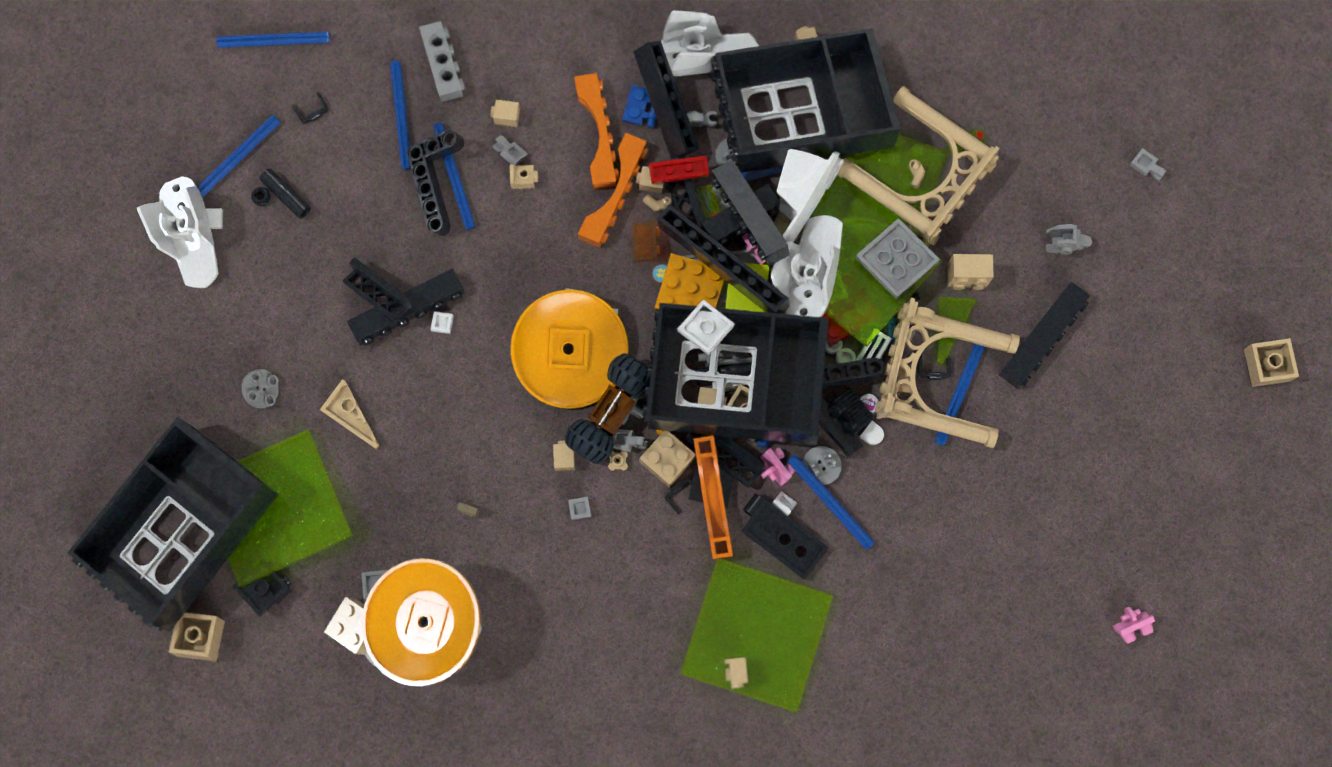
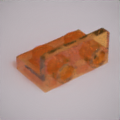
[632,219,660,262]

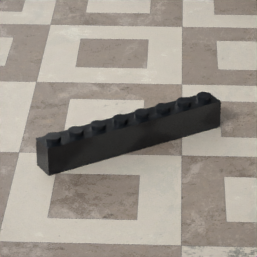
[657,204,790,314]

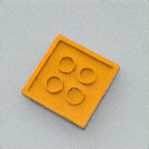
[655,253,724,309]

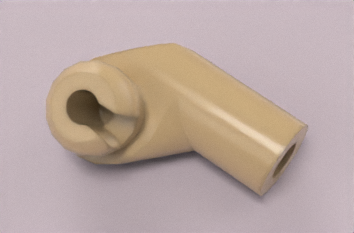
[909,159,926,189]
[643,194,672,212]

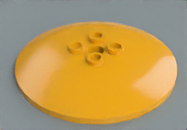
[510,290,628,409]
[362,559,480,685]

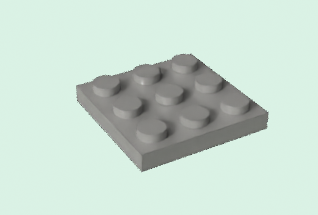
[855,218,940,299]

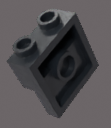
[232,559,293,617]

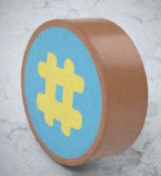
[652,264,667,285]

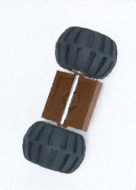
[565,353,651,464]

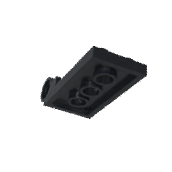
[741,493,828,580]

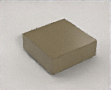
[456,502,479,518]

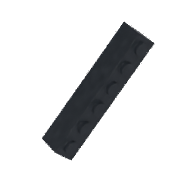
[633,41,699,159]
[711,160,790,266]
[347,268,465,346]
[998,281,1090,389]

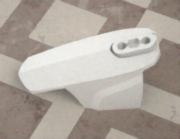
[661,10,758,76]
[777,149,844,242]
[137,177,219,288]
[771,215,843,317]

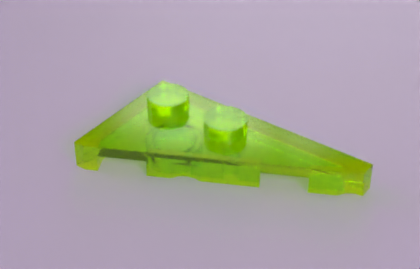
[937,297,976,365]

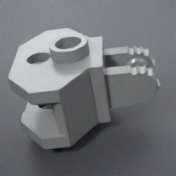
[1046,224,1092,254]

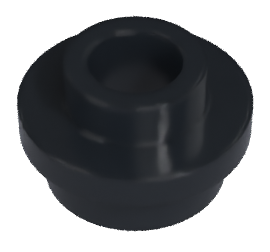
[251,187,271,206]

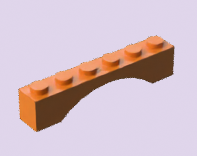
[574,73,619,190]
[578,133,649,248]
[693,436,733,559]

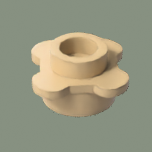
[608,451,628,471]

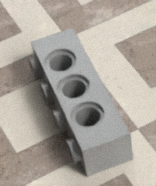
[419,21,465,102]

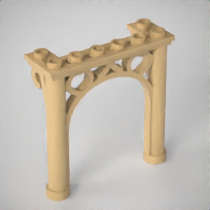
[837,86,999,247]
[875,298,1020,448]

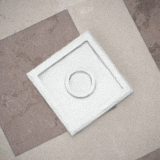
[677,300,734,355]

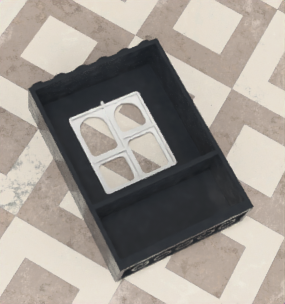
[710,28,901,173]
[643,303,828,445]
[68,417,279,631]

